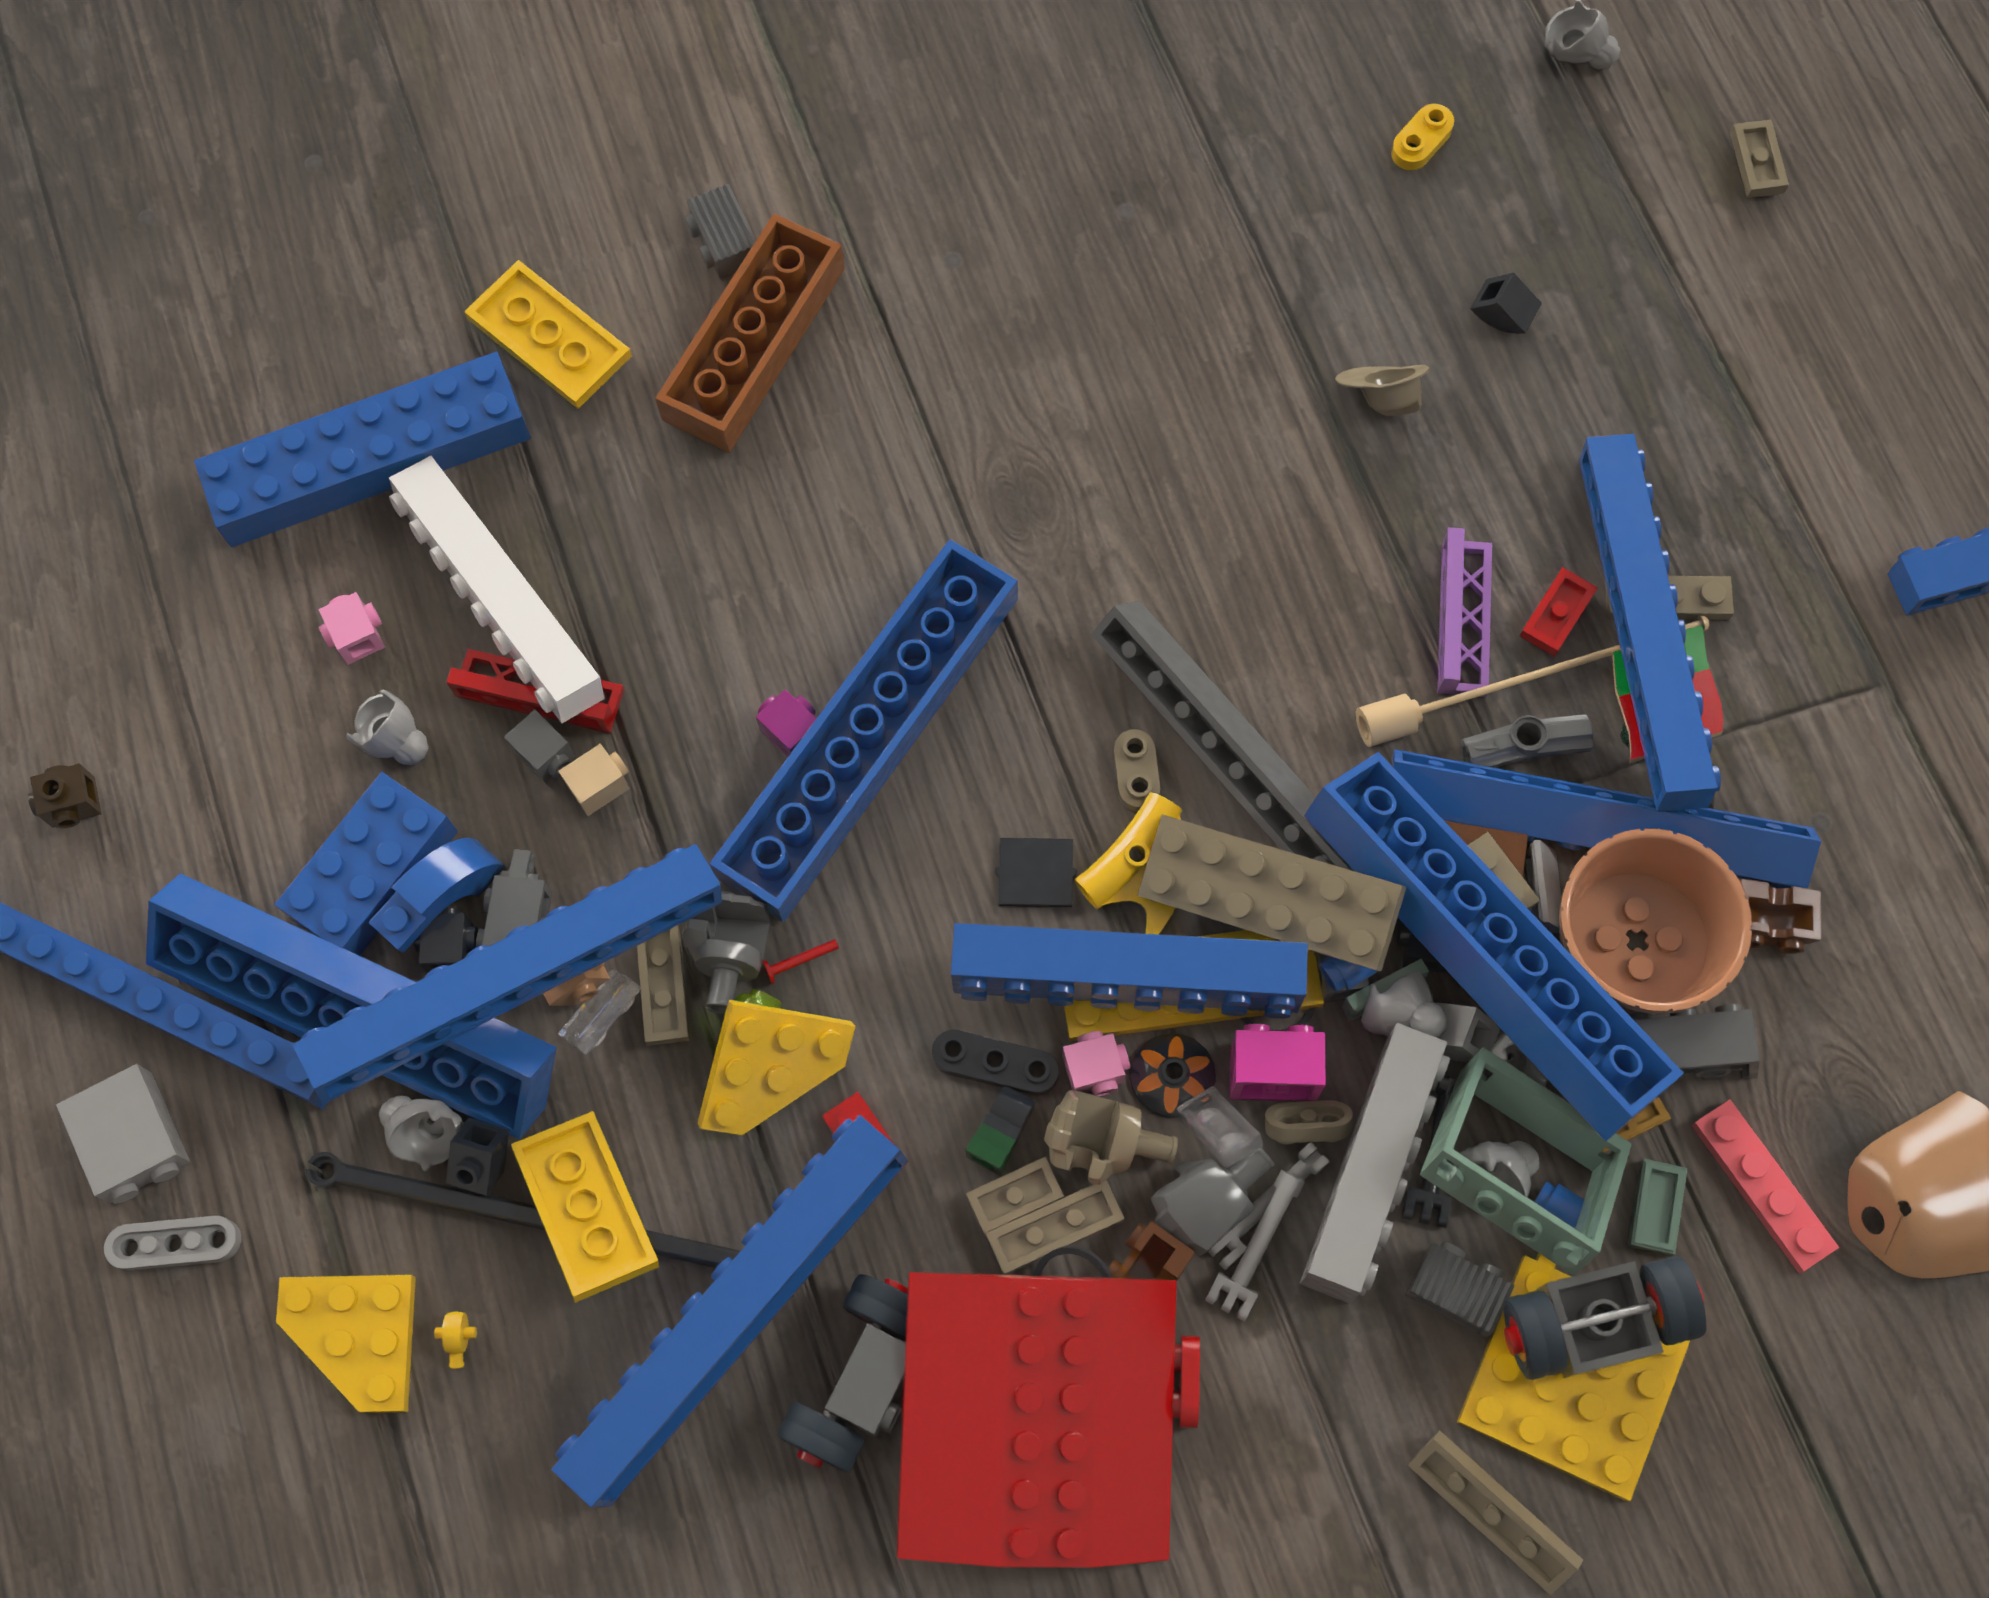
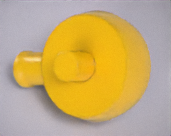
[434,1311,477,1369]

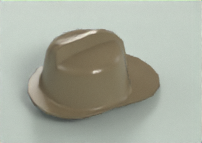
[1335,365,1430,416]

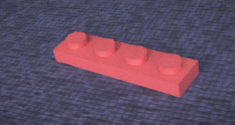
[1691,1100,1839,1274]

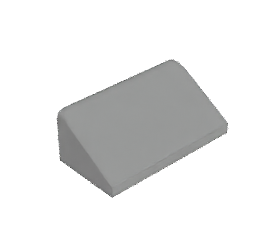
[1525,840,1562,933]

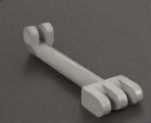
[1208,1142,1330,1270]
[1205,1169,1305,1322]

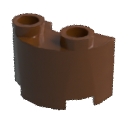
[1739,879,1821,954]
[1102,1221,1195,1281]

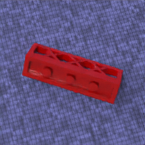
[446,649,624,734]

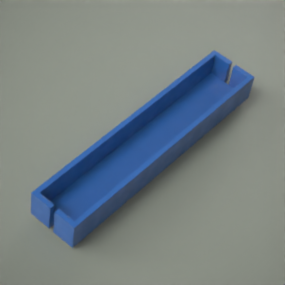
[551,1115,908,1508]

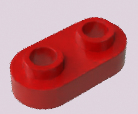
[1172,1335,1200,1429]

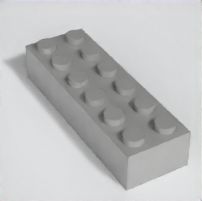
[1299,1023,1450,1304]

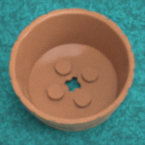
[1559,829,1752,1015]

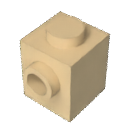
[558,743,630,816]

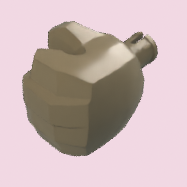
[1044,1090,1178,1185]

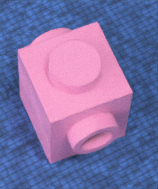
[318,592,385,665]
[1062,1031,1130,1097]

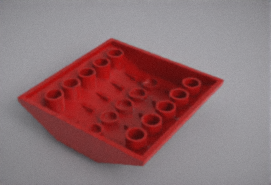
[896,1272,1177,1568]

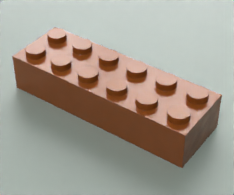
[655,213,845,453]

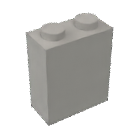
[56,1064,190,1204]

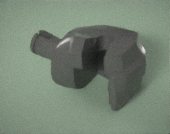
[682,891,770,1015]
[1151,1144,1275,1256]

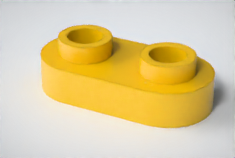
[1391,104,1454,170]

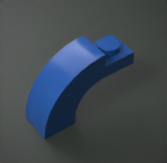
[368,838,506,952]

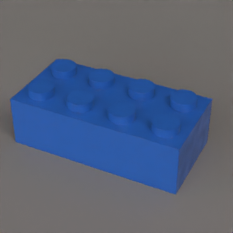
[274,771,458,956]

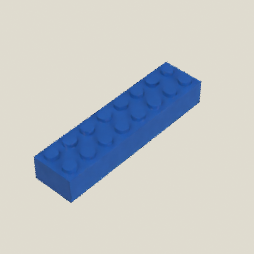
[194,351,532,548]
[951,923,1308,1019]

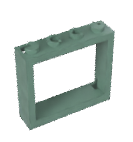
[1420,1047,1632,1276]

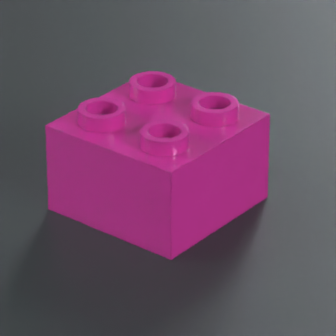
[1229,1024,1326,1102]

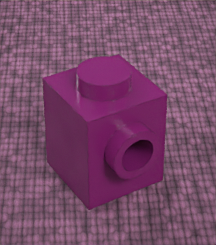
[756,689,817,757]

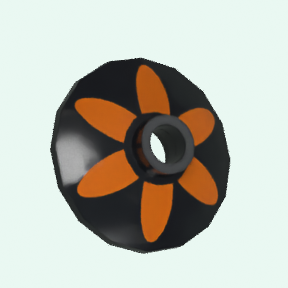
[1130,1033,1216,1118]

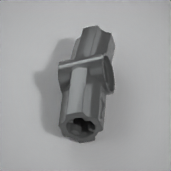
[1460,714,1593,768]

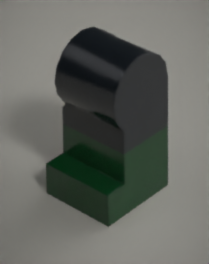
[965,1085,1036,1176]

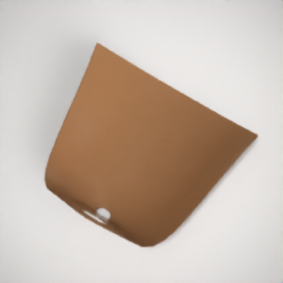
[1848,1091,1989,1278]

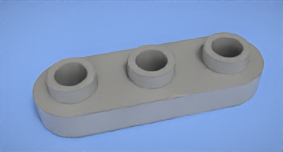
[104,1216,241,1271]

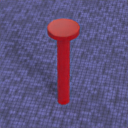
[762,939,839,985]

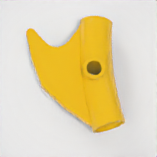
[1074,792,1182,935]

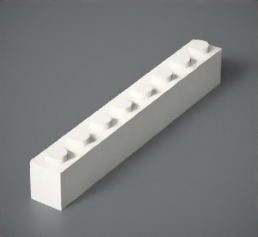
[389,456,604,723]

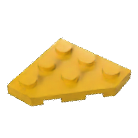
[697,1000,856,1135]
[276,1275,416,1413]

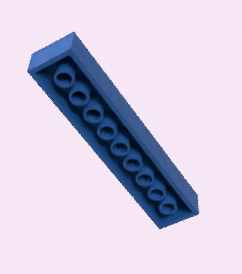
[709,539,1018,923]
[1304,752,1684,1141]
[146,873,557,1140]

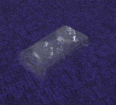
[558,968,642,1056]
[1177,1086,1263,1168]

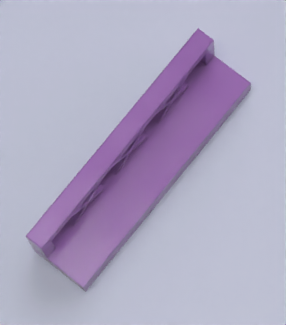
[1437,527,1492,697]

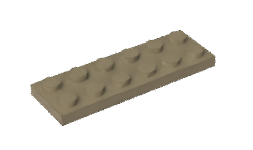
[1137,814,1406,971]

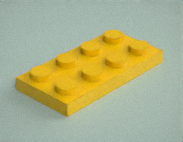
[464,260,632,409]
[511,1111,659,1303]

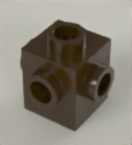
[28,763,102,829]

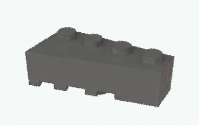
[1628,1004,1760,1082]

